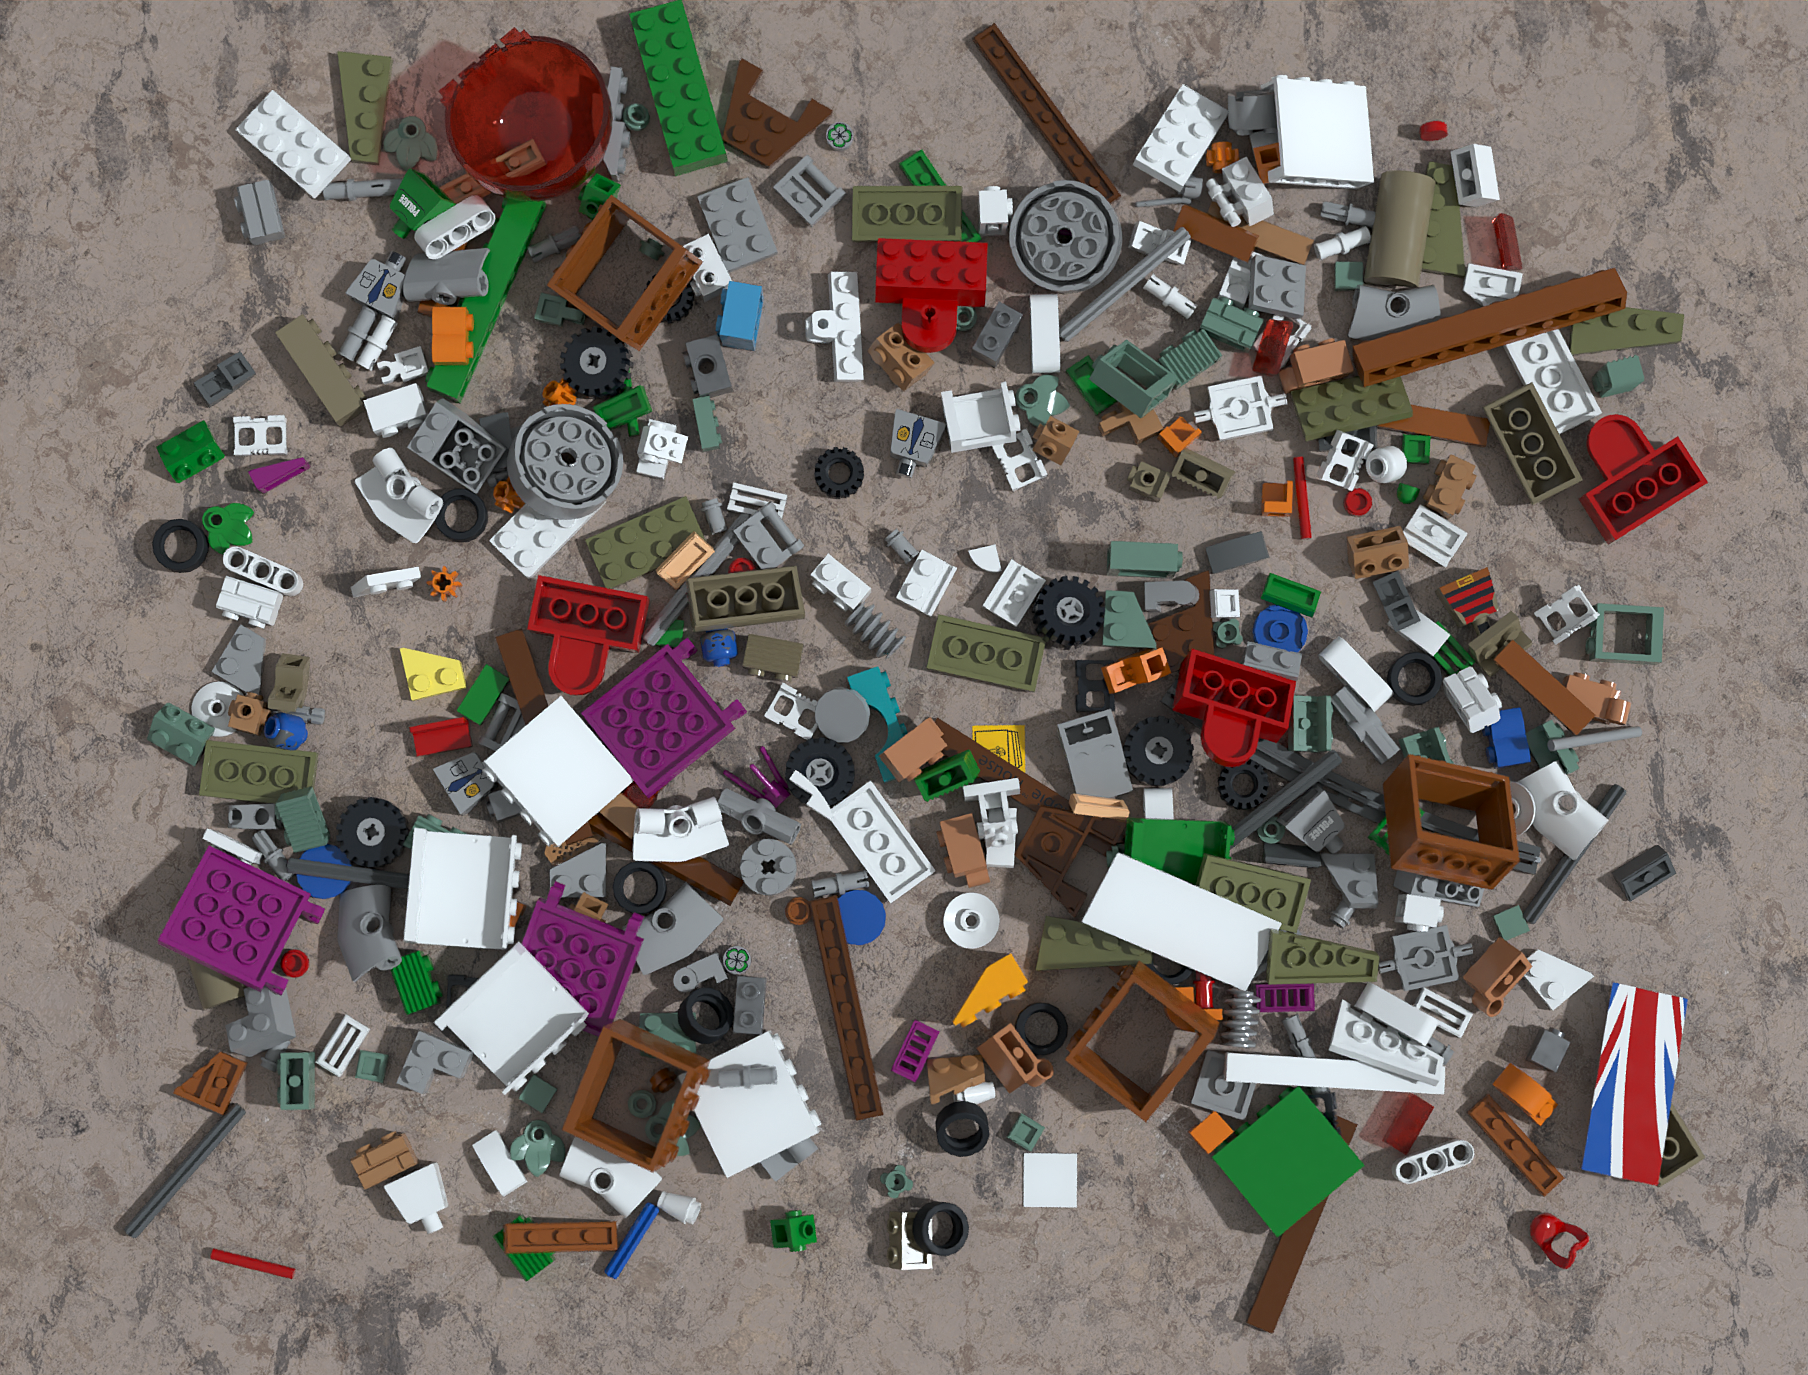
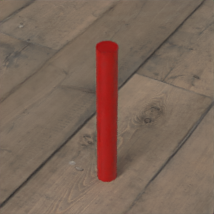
[1293,457,1312,540]
[210,1248,296,1279]

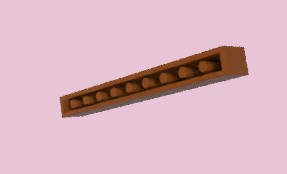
[1353,267,1627,387]

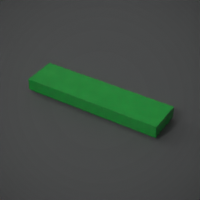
[899,149,982,242]

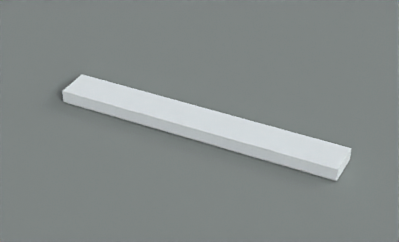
[1224,1053,1445,1095]

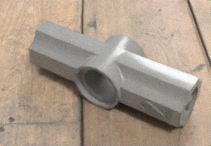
[1331,685,1400,765]
[717,788,801,845]

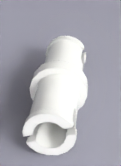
[1314,226,1371,260]
[1143,274,1198,320]
[356,315,398,371]

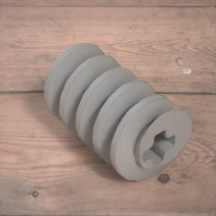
[845,602,906,660]
[1220,989,1261,1048]

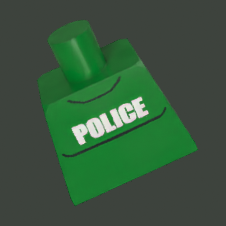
[390,168,456,239]

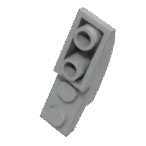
[595,66,630,182]

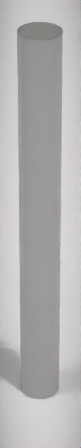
[1547,726,1642,751]

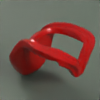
[1530,1213,1589,1269]

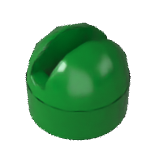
[1396,482,1420,504]

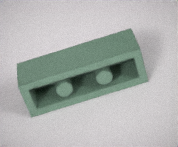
[693,396,722,452]

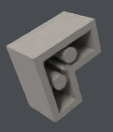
[225,985,296,1057]
[397,1030,474,1094]

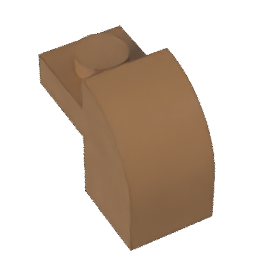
[1098,402,1163,445]

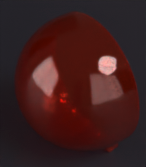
[438,27,613,202]

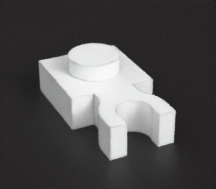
[377,346,429,385]

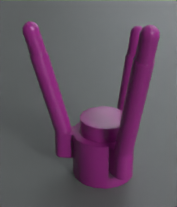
[723,746,791,808]

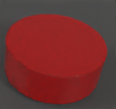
[1420,121,1448,141]
[1343,488,1372,517]

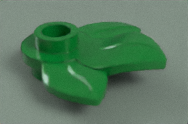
[202,503,254,555]

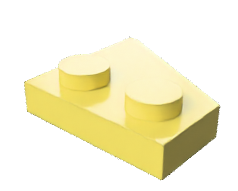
[400,648,467,701]

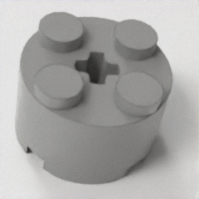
[1227,90,1278,135]
[740,839,797,896]

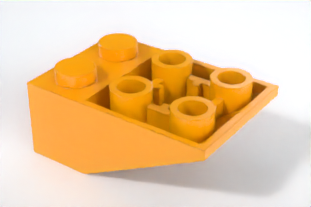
[952,953,1028,1027]

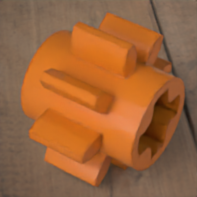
[1206,142,1239,174]
[542,378,576,407]
[493,477,525,513]
[426,566,463,602]

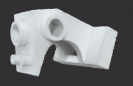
[636,419,688,480]
[963,778,1020,847]

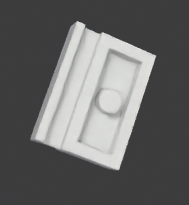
[1403,504,1468,567]
[896,550,957,617]
[982,560,1046,628]
[202,828,264,865]

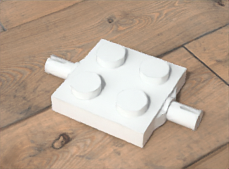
[1193,376,1287,441]

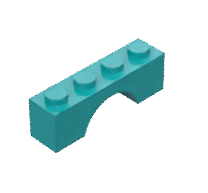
[847,666,908,783]

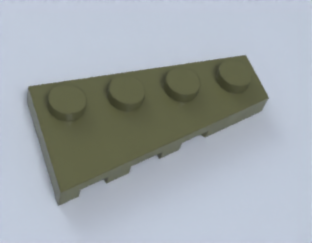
[337,51,393,165]
[1421,161,1466,278]
[1569,307,1684,356]
[1036,916,1153,971]
[1266,929,1379,985]

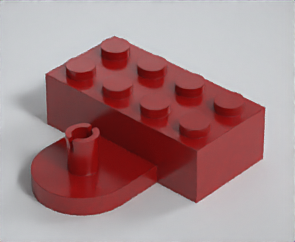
[875,238,988,353]
[1578,414,1708,545]
[527,575,650,696]
[1172,648,1296,767]

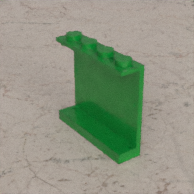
[1124,817,1235,885]
[1211,1086,1365,1238]

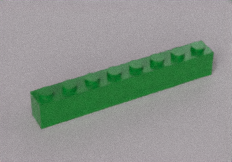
[425,187,547,404]

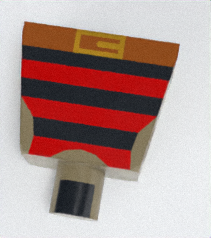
[1435,567,1499,636]

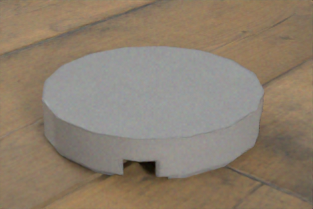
[815,687,870,743]

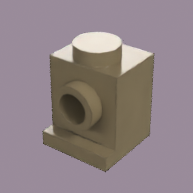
[1127,461,1171,503]

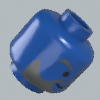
[700,628,738,667]
[264,712,308,751]

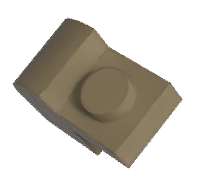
[268,653,310,713]

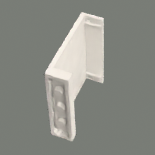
[1261,75,1374,189]
[482,696,634,848]
[404,828,522,950]
[434,941,589,1095]
[678,1030,822,1178]

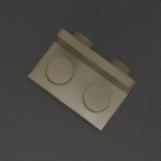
[1468,611,1532,677]
[887,1211,932,1270]

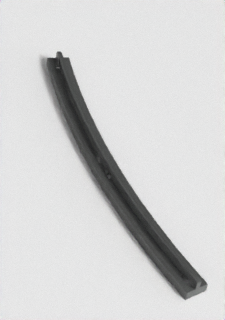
[1160,679,1541,875]

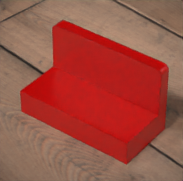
[409,717,473,757]

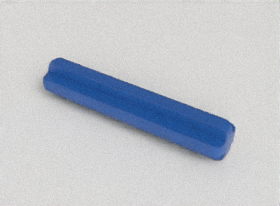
[604,1202,659,1279]

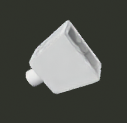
[384,1162,448,1234]

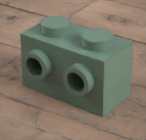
[277,1052,315,1110]

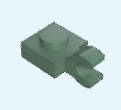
[534,292,586,327]

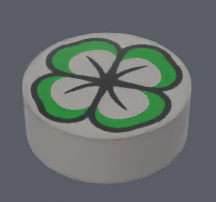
[826,122,853,151]
[723,946,751,974]

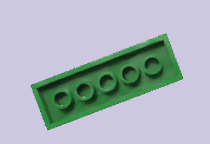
[629,0,728,176]

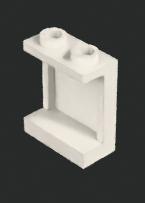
[941,382,1021,453]

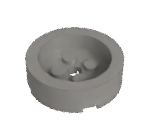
[1009,180,1122,294]
[507,404,623,520]

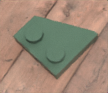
[1102,590,1156,649]

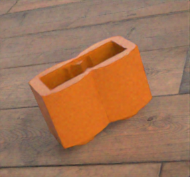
[432,307,474,365]

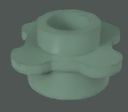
[1213,618,1243,648]
[880,1165,913,1198]

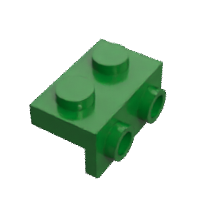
[156,420,225,483]

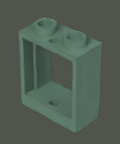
[1089,339,1178,418]
[1106,541,1183,579]
[1585,603,1664,665]

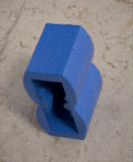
[1481,707,1531,769]

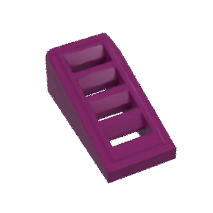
[248,457,311,494]
[1256,983,1315,1012]
[891,1020,940,1082]

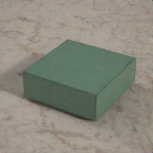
[1334,262,1363,291]
[1492,905,1530,941]
[355,1050,389,1083]
[519,1074,558,1113]
[1007,1113,1045,1152]

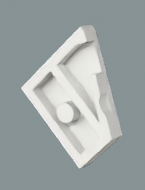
[1462,264,1523,307]
[351,567,421,598]
[1523,949,1594,1010]

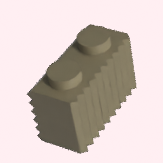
[1171,448,1236,499]
[743,634,804,682]

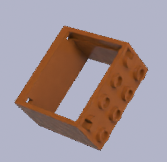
[547,195,703,351]
[1383,754,1520,890]
[1065,961,1220,1122]
[562,1019,711,1173]

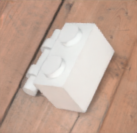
[1206,157,1274,227]

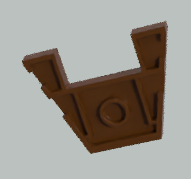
[722,58,833,169]
[1140,570,1214,673]
[1014,805,1127,917]

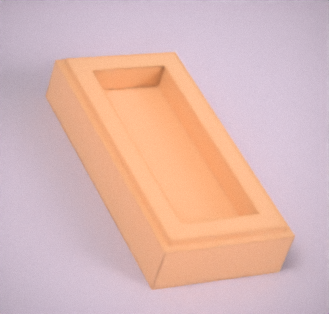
[656,531,715,590]
[1069,793,1130,820]

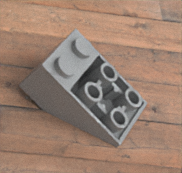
[407,398,507,494]
[1056,709,1133,798]
[1393,870,1484,907]

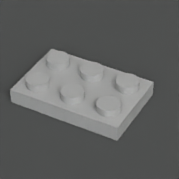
[697,177,778,273]

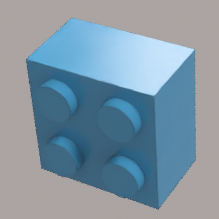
[716,281,764,351]

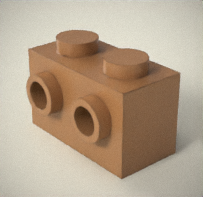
[867,322,935,392]
[1423,454,1476,520]
[1347,526,1409,579]

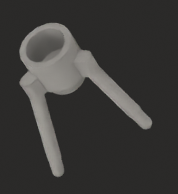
[1135,175,1203,207]

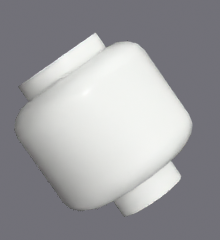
[1366,446,1407,483]

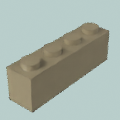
[275,314,367,427]

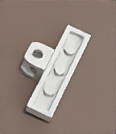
[805,272,864,382]

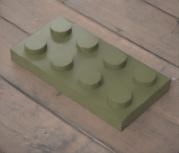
[852,186,963,242]
[1291,376,1413,442]
[585,496,706,589]
[926,614,1046,693]
[199,740,319,804]
[1195,853,1311,933]

